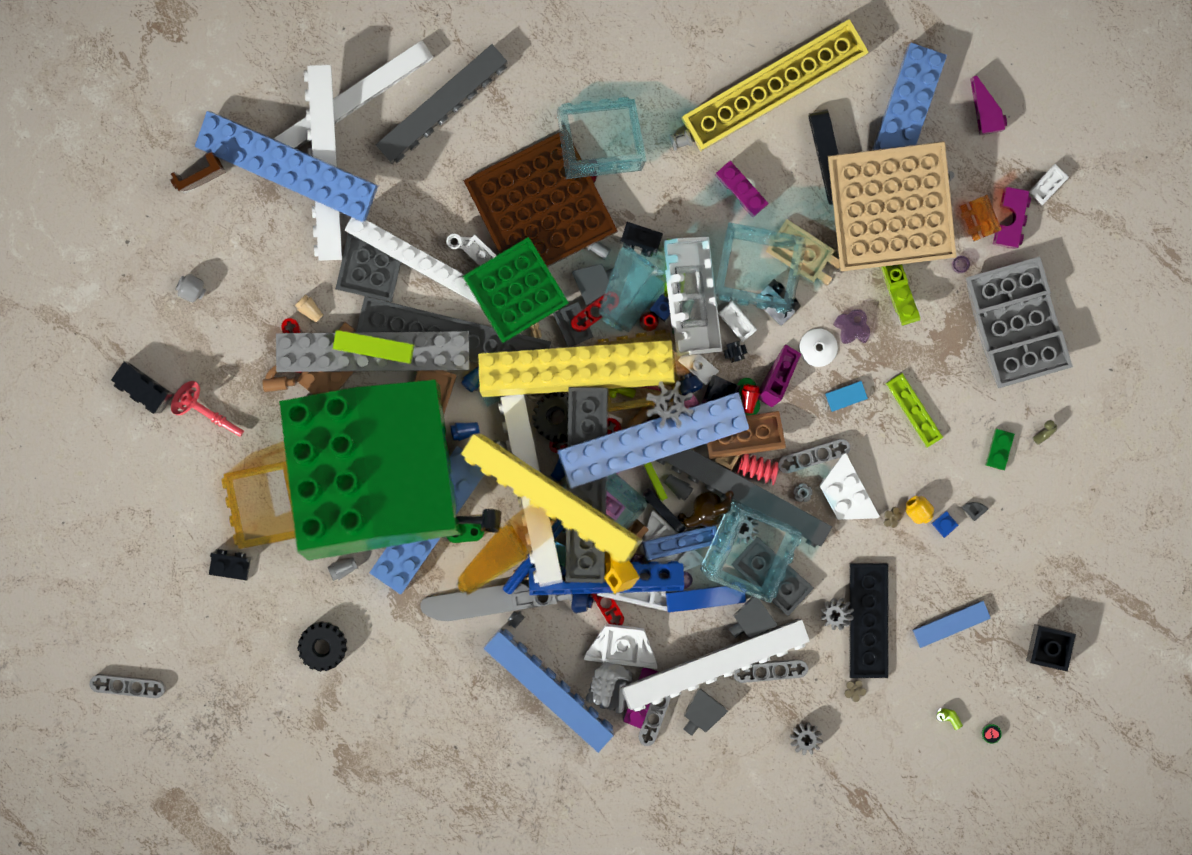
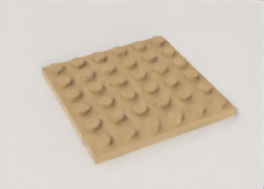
[828,141,956,271]

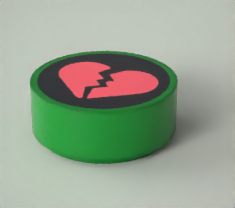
[981,724,1002,744]

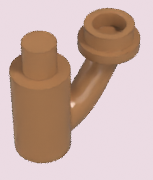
[263,365,295,392]

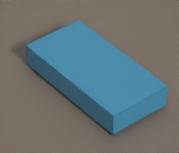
[825,381,868,412]

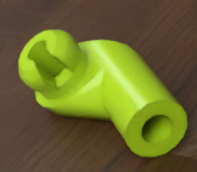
[608,387,636,398]
[937,708,963,730]

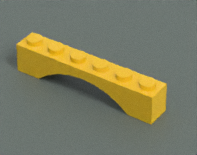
[604,550,640,594]

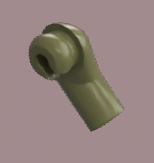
[1033,420,1057,445]

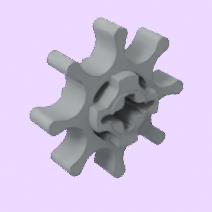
[646,381,693,428]

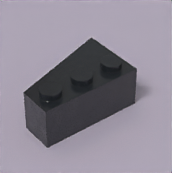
[111,361,174,414]

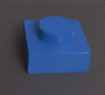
[931,511,959,538]

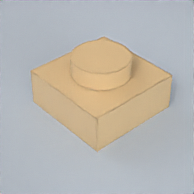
[715,455,741,471]

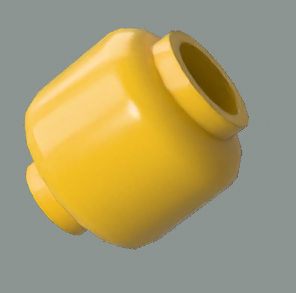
[906,496,934,524]

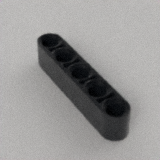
[808,109,839,205]

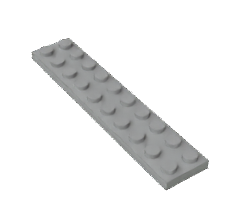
[276,331,470,372]

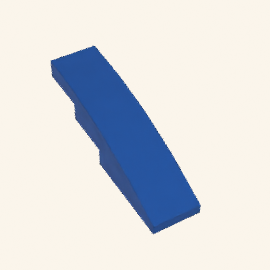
[666,583,746,612]

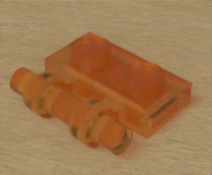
[959,195,1002,241]

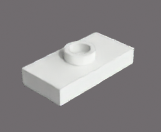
[1029,164,1069,205]
[718,301,757,342]
[678,354,719,386]

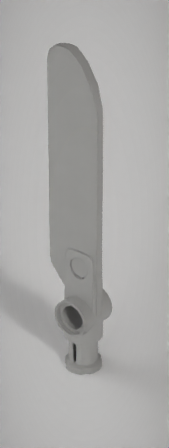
[421,583,573,621]

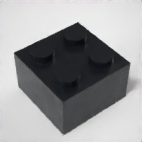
[1026,624,1076,672]

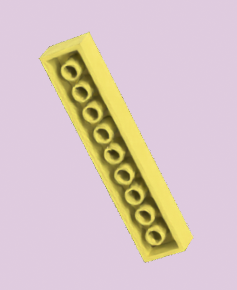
[682,19,869,152]
[478,340,675,397]
[461,434,643,563]

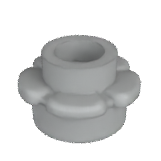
[793,483,812,502]

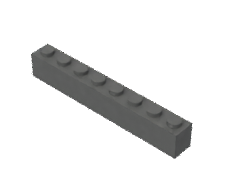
[376,44,508,164]

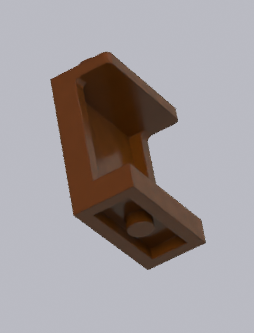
[170,152,226,194]

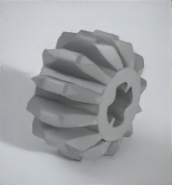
[727,512,759,544]
[821,598,854,630]
[790,722,823,755]

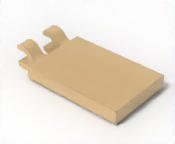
[766,219,840,286]

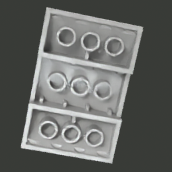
[966,257,1073,389]

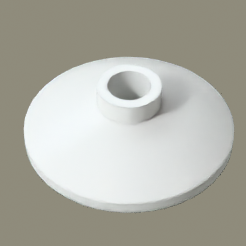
[799,329,838,367]

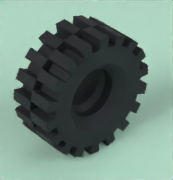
[532,392,568,443]
[297,622,347,672]

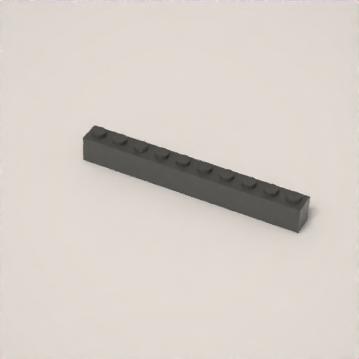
[655,449,832,547]

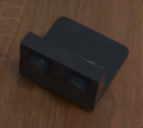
[620,221,663,257]

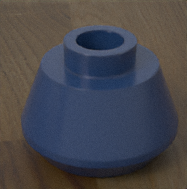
[678,373,703,396]
[571,594,593,614]

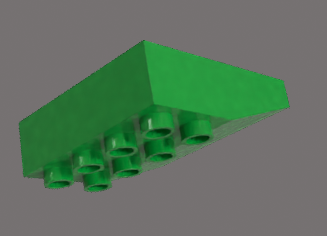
[279,380,460,561]

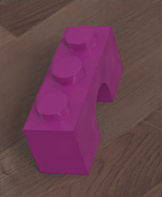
[715,160,769,218]
[993,187,1031,249]

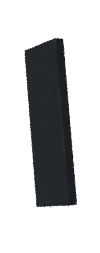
[849,563,888,678]

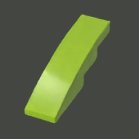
[332,330,414,364]

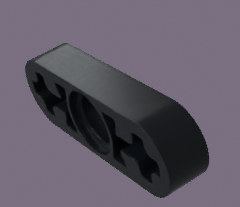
[642,488,686,533]

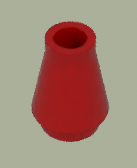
[640,312,659,331]
[741,384,760,414]

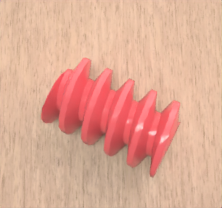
[737,454,779,486]

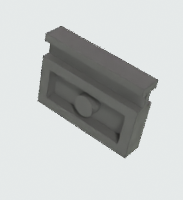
[553,302,593,348]

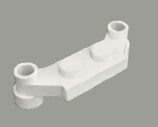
[446,234,497,266]

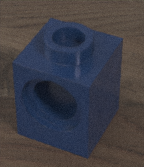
[650,294,670,322]

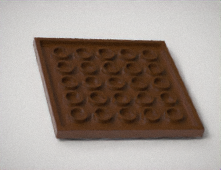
[463,129,618,267]

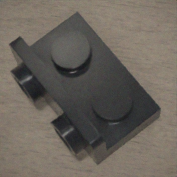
[209,549,251,581]

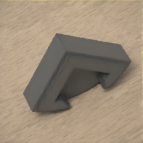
[961,502,989,521]

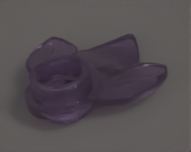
[833,309,870,344]

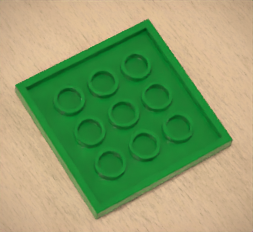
[462,237,569,343]

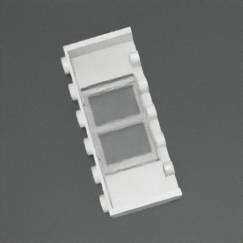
[663,237,722,356]

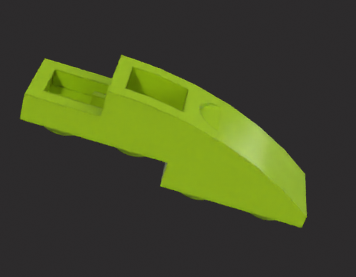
[881,264,920,326]

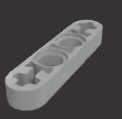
[778,439,850,473]
[733,660,808,683]
[90,674,166,698]
[638,695,671,746]

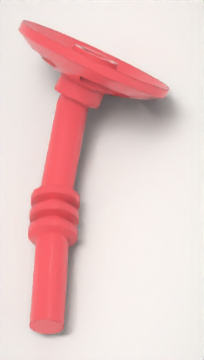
[171,381,244,437]

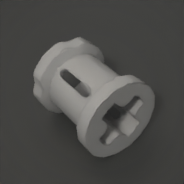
[669,129,693,151]

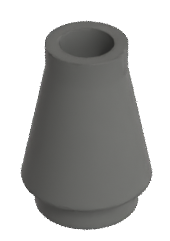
[664,474,693,501]

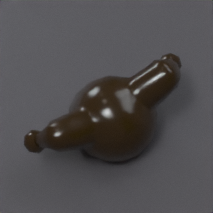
[678,490,734,528]

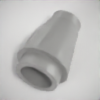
[328,558,357,581]

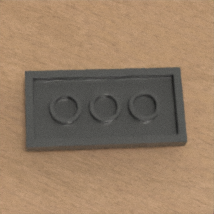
[731,536,814,616]

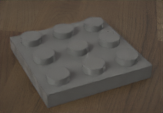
[335,233,401,302]

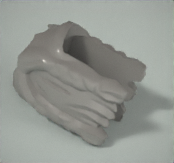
[586,661,633,714]

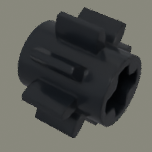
[723,341,748,363]

